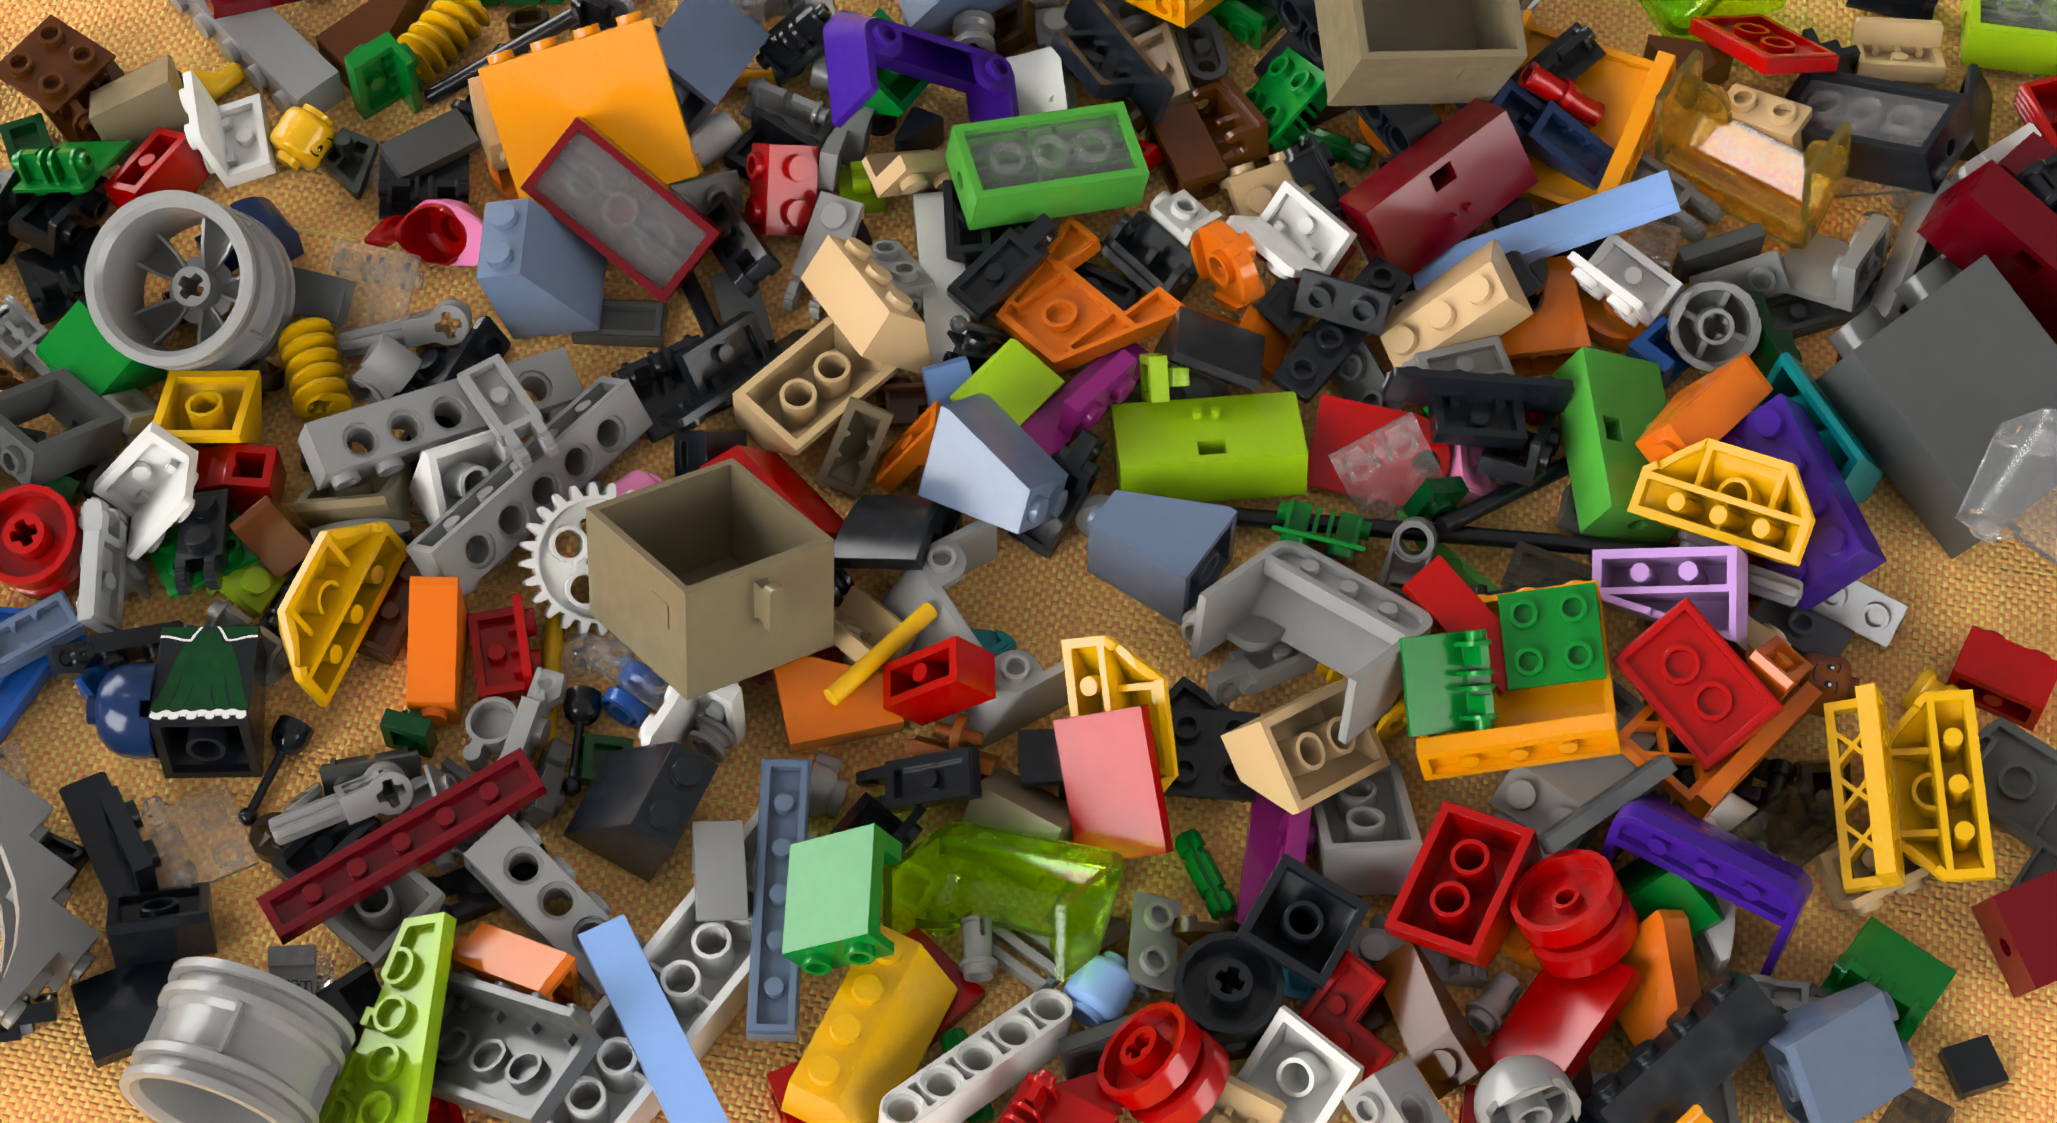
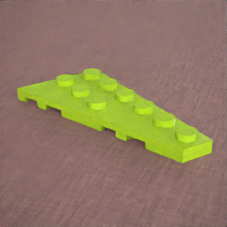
[319,912,457,1123]

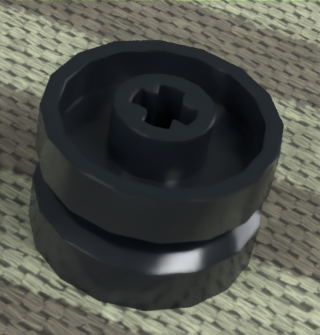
[1172,931,1286,1061]

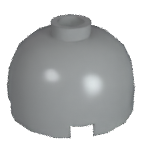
[1667,280,1762,372]
[1474,1054,1581,1123]

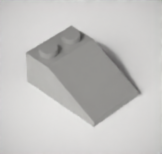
[1489,711,1657,851]
[1310,758,1423,896]

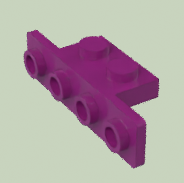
[1020,343,1149,457]
[1235,792,1316,925]

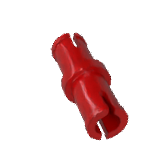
[1518,61,1605,129]

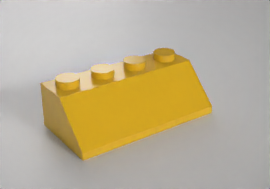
[781,924,958,1123]

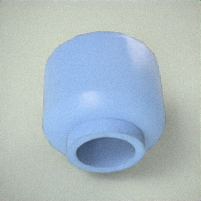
[1062,951,1137,1028]

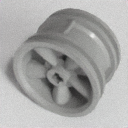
[84,190,296,371]
[119,956,355,1123]

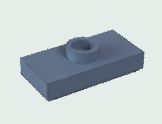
[0,590,87,679]

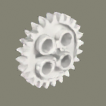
[518,482,633,636]

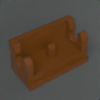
[1189,75,1269,169]
[1145,102,1228,201]

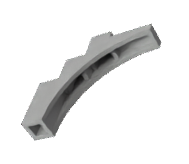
[0,769,100,1030]

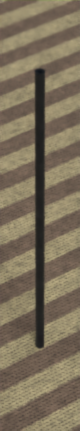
[1087,495,1679,555]

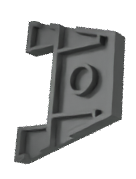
[1978,717,2057,889]

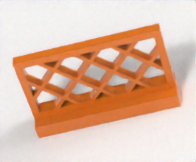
[1619,644,1823,820]

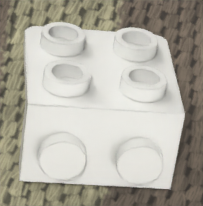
[179,70,277,188]
[1226,180,1358,280]
[1567,234,1685,328]
[93,421,199,561]
[638,682,747,748]

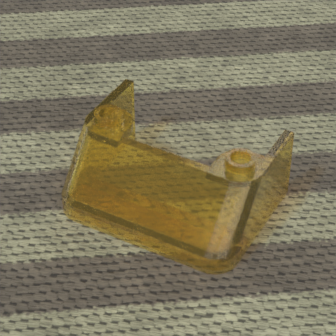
[1655,48,1852,249]

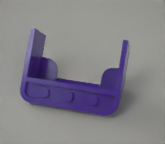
[823,10,1020,128]
[1600,794,1813,977]

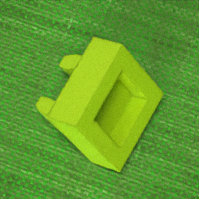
[838,161,886,214]
[1139,353,1190,403]

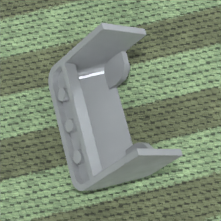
[881,520,1069,750]
[1190,540,1433,744]

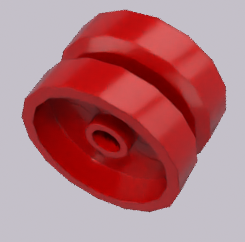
[0,484,83,600]
[1509,849,1639,979]
[1098,1001,1230,1123]

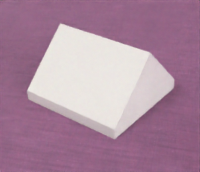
[409,429,510,525]
[1236,1005,1365,1123]

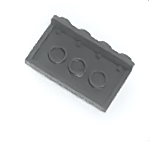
[431,970,604,1123]

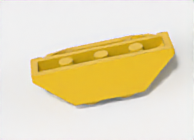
[1627,438,1816,567]
[277,521,408,707]
[1061,635,1179,793]
[1889,689,1996,882]

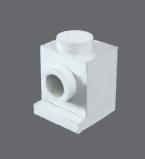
[1150,189,1223,252]

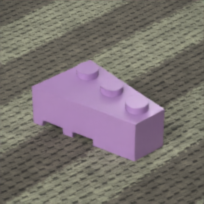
[1592,545,1748,651]

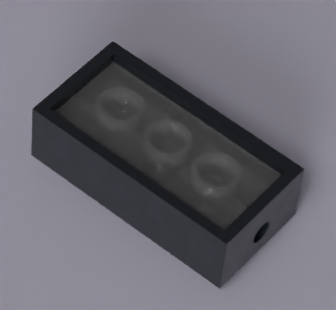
[1784,71,1975,194]

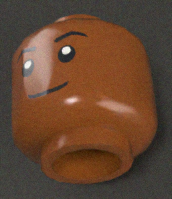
[1797,651,1860,717]

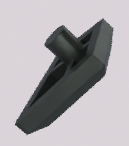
[320,127,380,200]

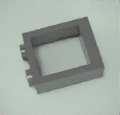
[0,367,124,485]

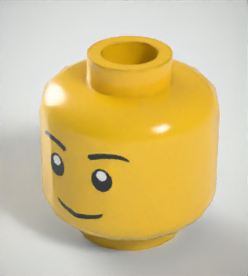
[269,103,336,172]

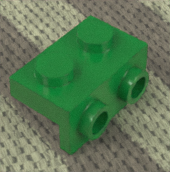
[344,31,424,120]

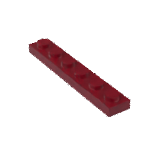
[256,747,547,945]

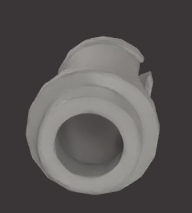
[958,915,998,983]
[1465,971,1523,1036]

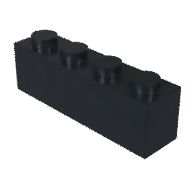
[1581,970,1788,1123]

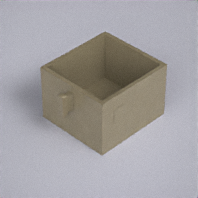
[1314,0,1533,106]
[586,458,834,701]

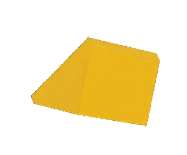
[153,370,262,443]

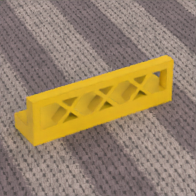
[1823,683,1906,894]

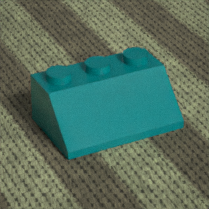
[1752,352,1884,504]

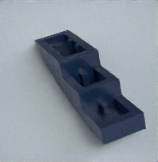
[1453,78,1615,190]

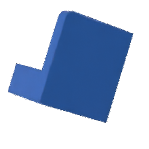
[1626,315,1690,390]

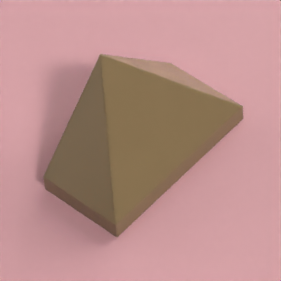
[815,396,894,498]

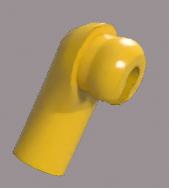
[181,62,246,101]

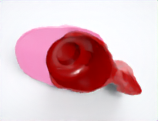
[364,199,483,266]

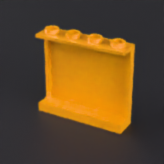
[1513,9,1676,209]
[477,10,703,211]
[1416,579,1621,781]

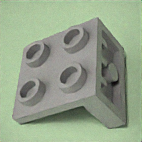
[1783,213,1890,312]

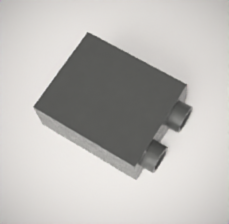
[1815,254,2057,559]

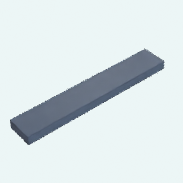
[746,758,812,1042]

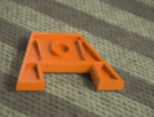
[996,215,1186,374]

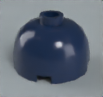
[86,662,159,759]

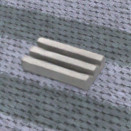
[991,906,1078,992]

